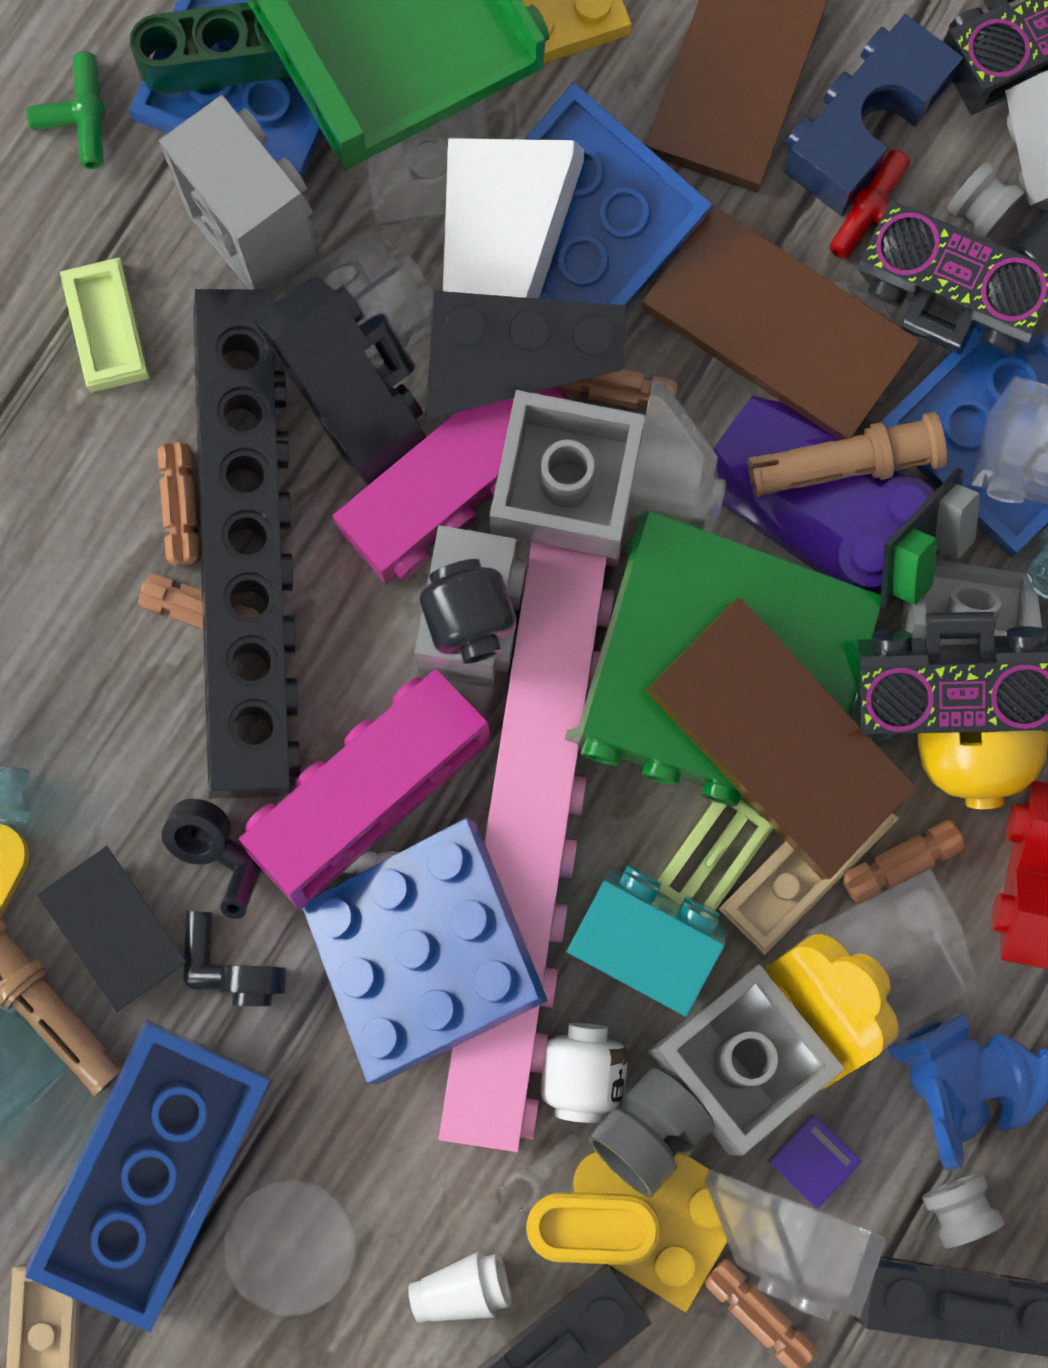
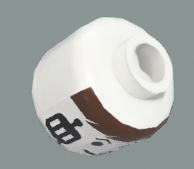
[540,1023,628,1123]

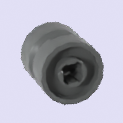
[588,1068,715,1198]

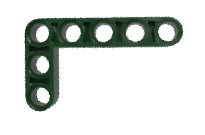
[129,2,291,94]

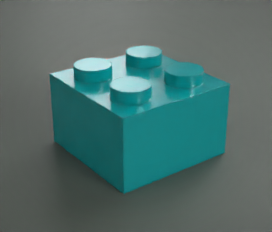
[566,865,726,1017]

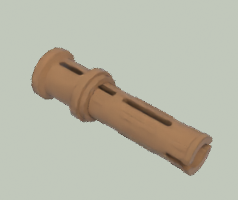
[747,412,947,497]
[0,919,123,1098]

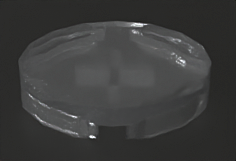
[224,1180,357,1316]

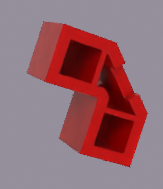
[991,780,1048,969]

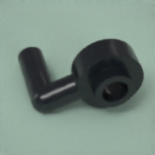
[162,799,261,919]
[183,911,286,1006]

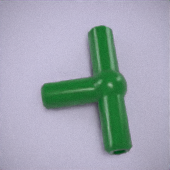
[26,51,106,169]

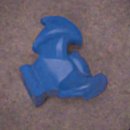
[887,1013,1048,1171]

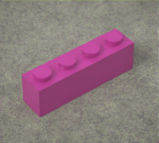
[332,387,565,585]
[239,668,492,911]

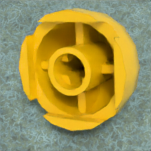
[917,730,1048,809]

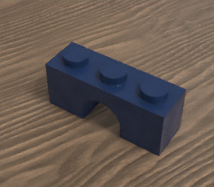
[784,14,964,216]

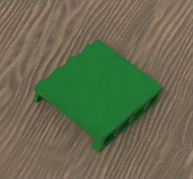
[246,0,549,171]
[565,510,881,818]

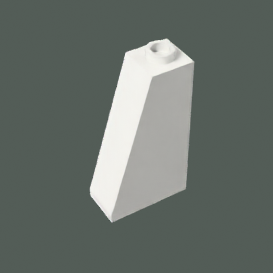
[443,138,584,299]

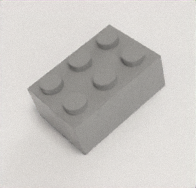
[159,95,318,297]

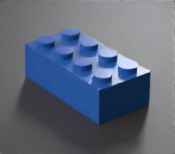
[25,1019,270,1332]

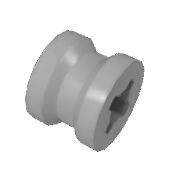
[947,161,1025,240]
[922,1173,1005,1249]

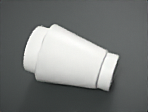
[408,1251,511,1323]

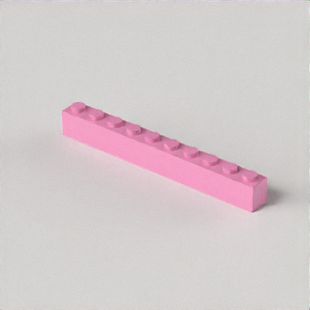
[438,529,624,1152]

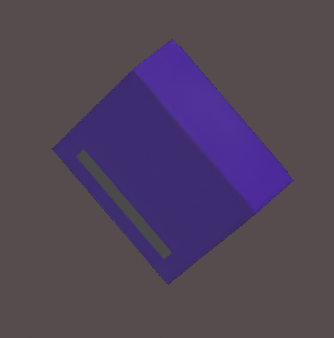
[767,1114,862,1209]

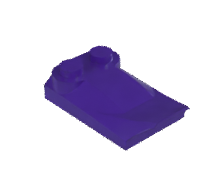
[711,395,934,595]

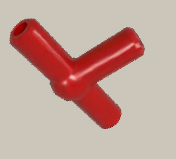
[829,149,910,259]

